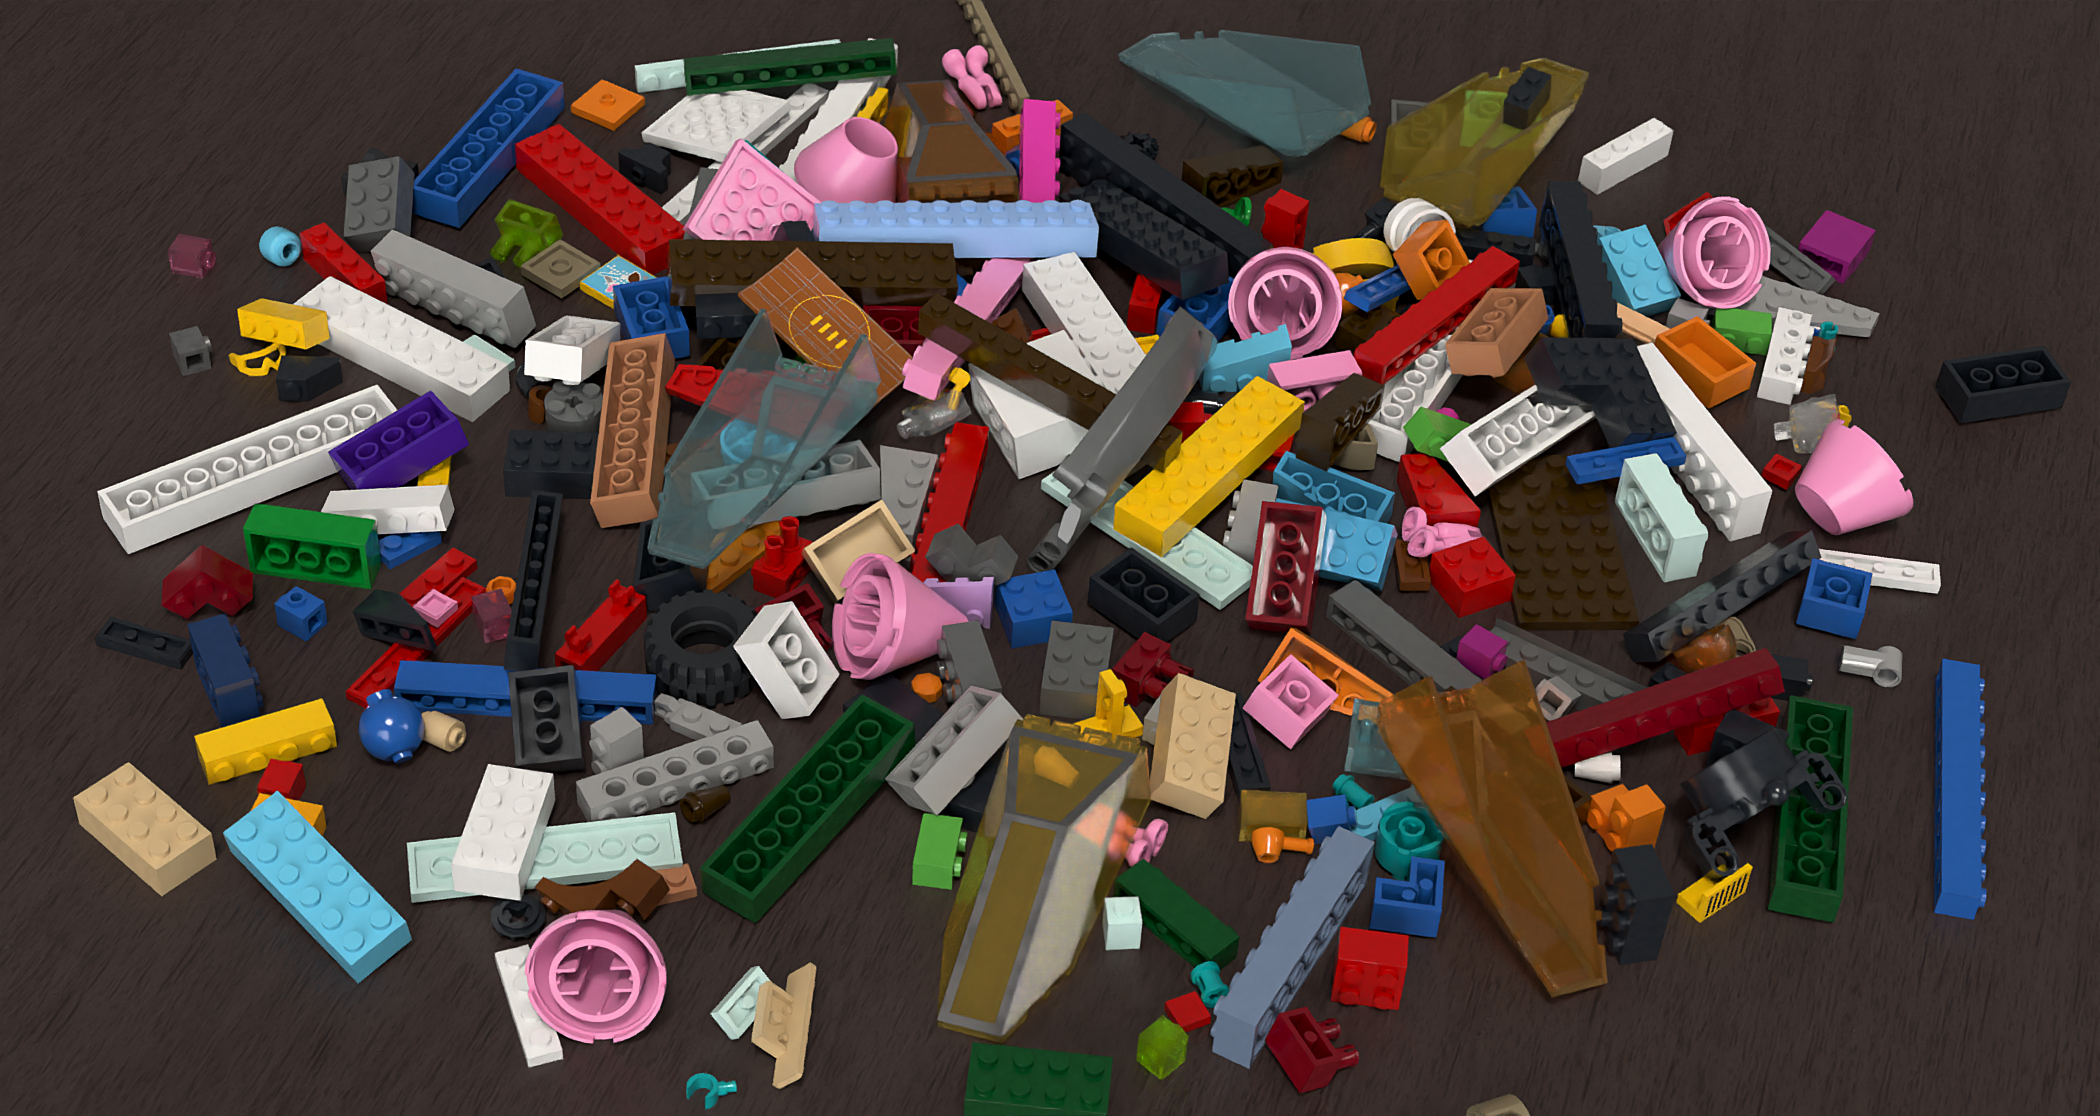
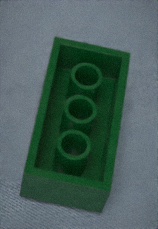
[964,1042,1113,1116]

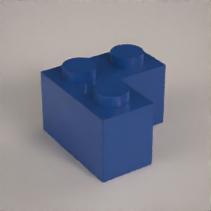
[1369,856,1445,938]

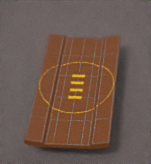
[737,247,913,412]

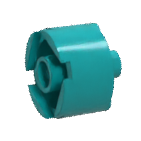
[1374,801,1445,881]

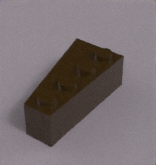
[1181,145,1284,208]
[1295,373,1385,472]

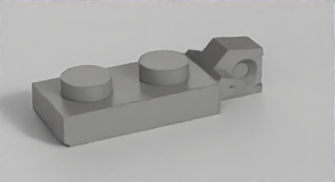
[654,693,742,740]

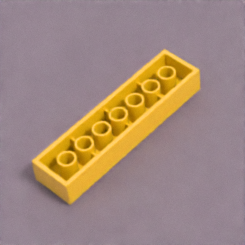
[1114,376,1305,557]

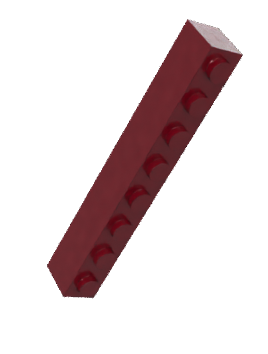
[1525,648,1785,769]

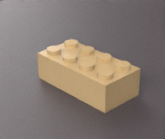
[1148,673,1236,819]
[73,762,217,896]

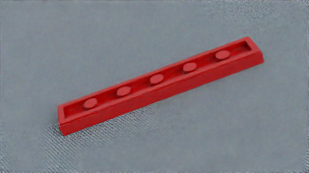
[345,577,487,709]

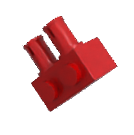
[751,516,813,598]

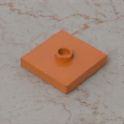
[570,80,645,131]

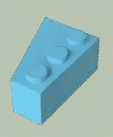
[1199,324,1292,392]

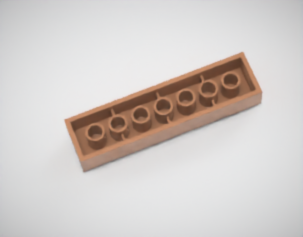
[590,333,675,528]

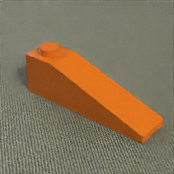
[1257,628,1397,723]

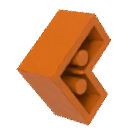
[1587,784,1666,852]

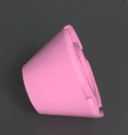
[794,117,898,203]
[1795,419,1913,535]

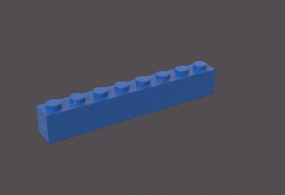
[394,660,657,725]

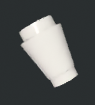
[1575,752,1620,784]

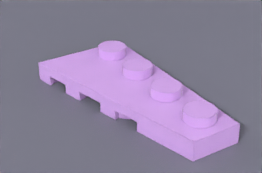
[923,577,994,629]

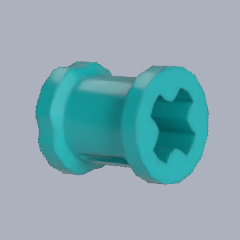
[1190,962,1230,1008]

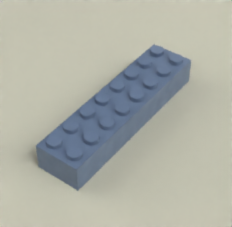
[1210,826,1375,1069]

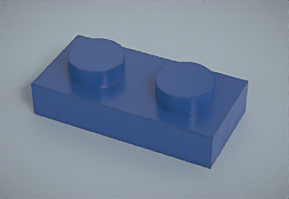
[379,531,442,569]

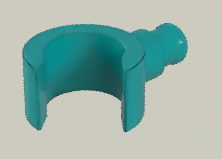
[686,1073,737,1110]

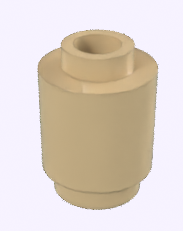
[422,711,466,752]

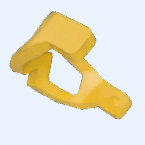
[229,343,287,376]

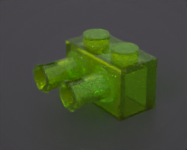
[489,199,563,268]

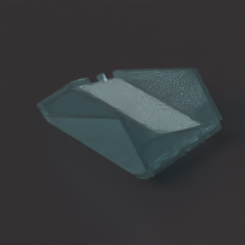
[1118,30,1371,157]
[647,308,881,569]

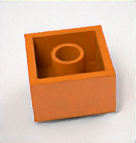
[1393,220,1470,300]

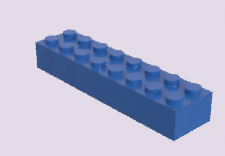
[412,69,565,228]

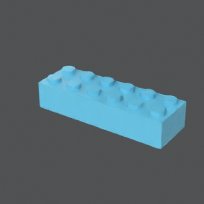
[223,791,412,983]

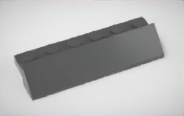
[1490,618,1648,711]

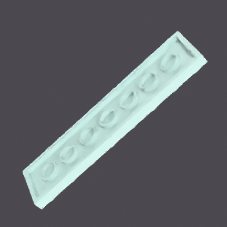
[1041,471,1253,610]
[407,812,683,903]

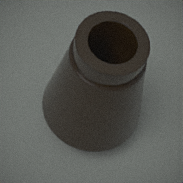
[680,785,730,823]

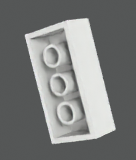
[524,315,621,385]
[451,764,555,901]

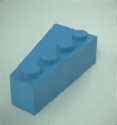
[1273,451,1395,524]

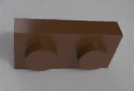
[1393,539,1431,591]

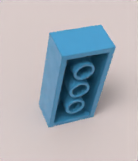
[1276,498,1398,592]

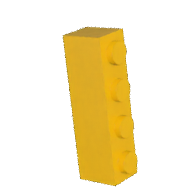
[194,699,337,785]

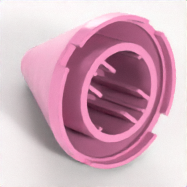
[1657,197,1770,309]
[1228,247,1342,360]
[832,553,968,680]
[525,910,667,1044]

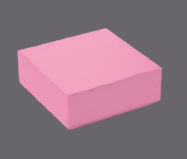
[413,589,458,628]

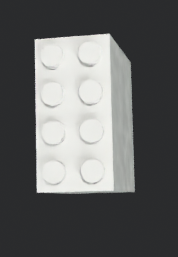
[968,330,1103,479]

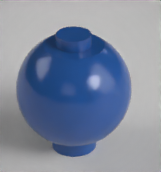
[358,689,425,764]

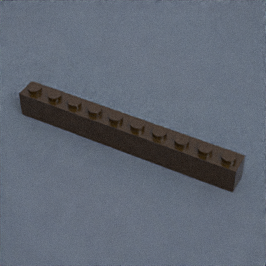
[918,293,1183,473]

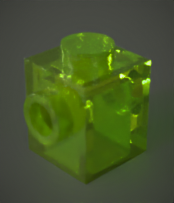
[1136,1016,1188,1081]

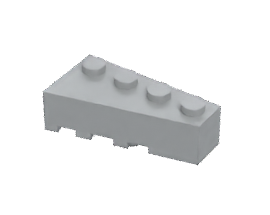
[880,445,938,561]

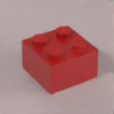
[1429,536,1516,618]
[1330,927,1409,1010]

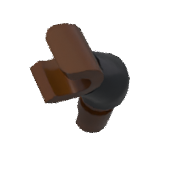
[516,362,553,424]

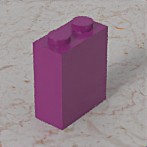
[1798,210,1876,284]

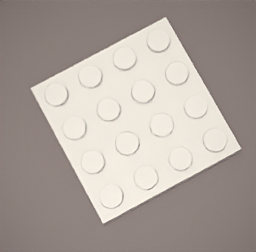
[642,90,791,162]

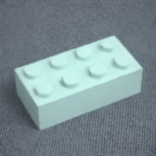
[1615,453,1708,582]

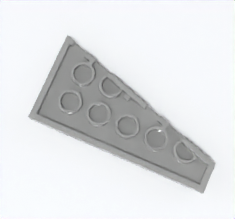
[1698,275,1880,337]

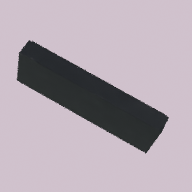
[95,617,193,670]

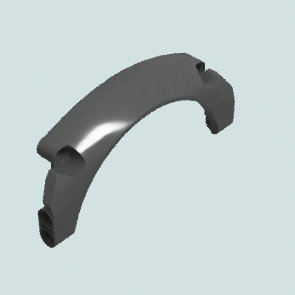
[1027,306,1217,573]

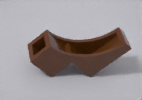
[535,859,670,921]

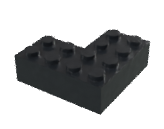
[1524,337,1677,448]

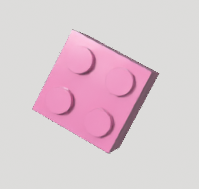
[1243,655,1339,749]

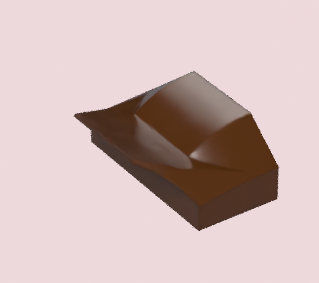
[1800,336,1837,394]

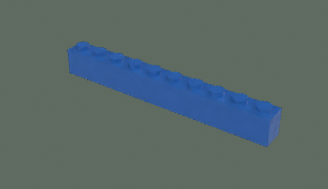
[1934,659,1987,920]

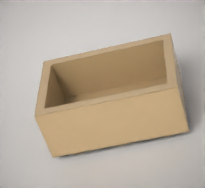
[801,500,915,605]

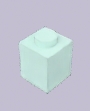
[1102,896,1142,950]

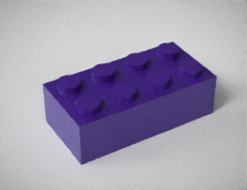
[328,390,469,490]

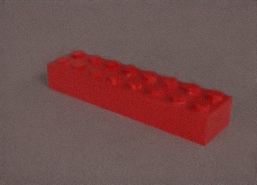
[515,124,685,275]

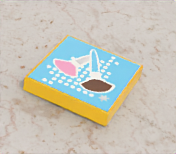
[579,255,657,309]

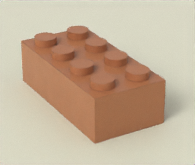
[1445,288,1548,377]

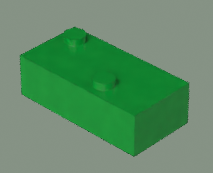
[243,503,381,589]

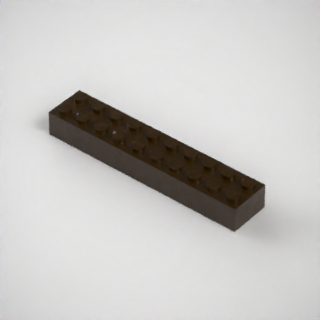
[667,239,958,308]

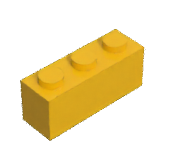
[237,298,330,349]

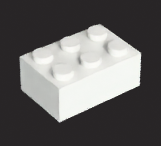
[733,601,840,719]

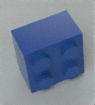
[1796,558,1873,639]
[994,569,1073,649]

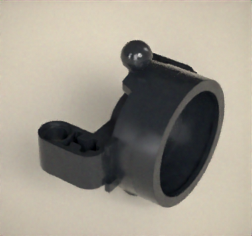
[1679,727,1847,880]

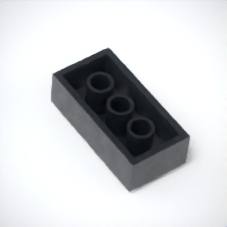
[1935,346,2071,423]

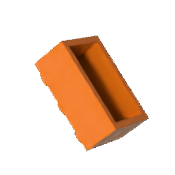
[1654,316,1756,409]

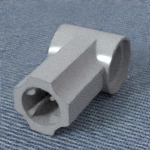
[1838,645,1903,687]

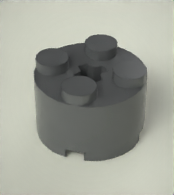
[544,380,603,433]

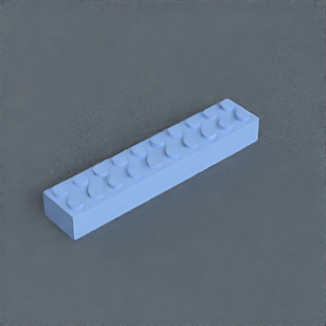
[813,200,1099,258]

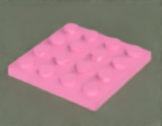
[683,138,821,241]

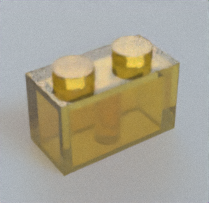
[1238,790,1308,842]

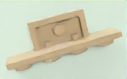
[751,963,816,1089]

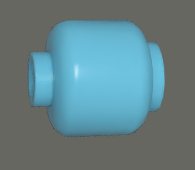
[259,226,302,267]

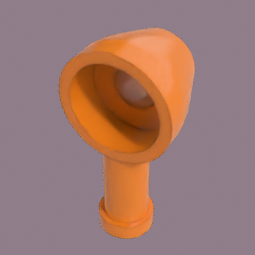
[1251,827,1314,863]

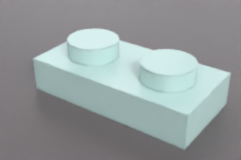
[710,966,770,1040]

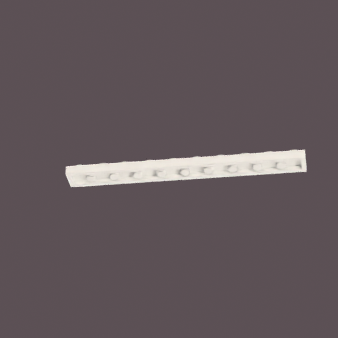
[662,83,829,226]

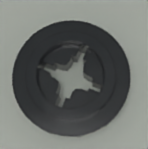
[1120,131,1159,159]
[491,894,546,941]

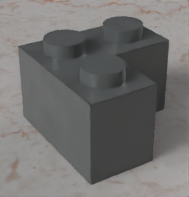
[926,524,1018,586]

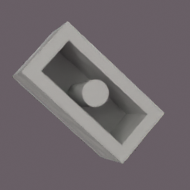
[590,707,644,775]

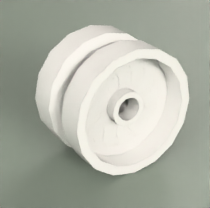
[1384,198,1456,252]

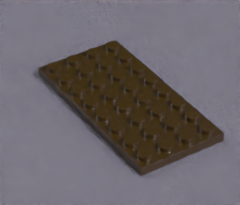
[1485,455,1639,631]

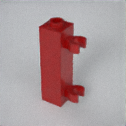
[555,579,647,672]

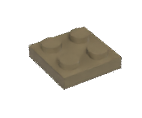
[520,240,601,298]

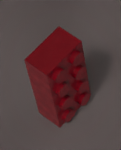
[1245,501,1327,635]

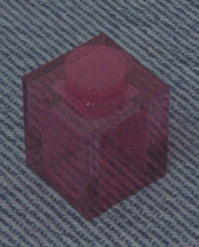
[168,234,216,279]
[471,589,512,643]

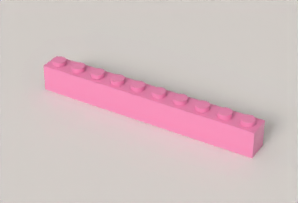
[902,257,1035,401]

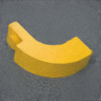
[1312,238,1394,279]

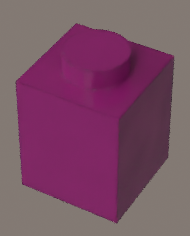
[1456,624,1508,680]

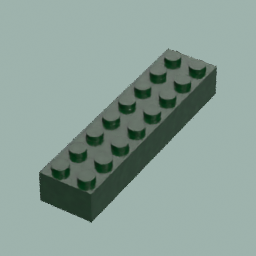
[699,694,916,924]
[1768,695,1853,922]

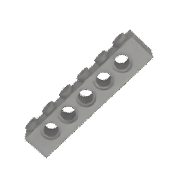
[576,720,774,822]

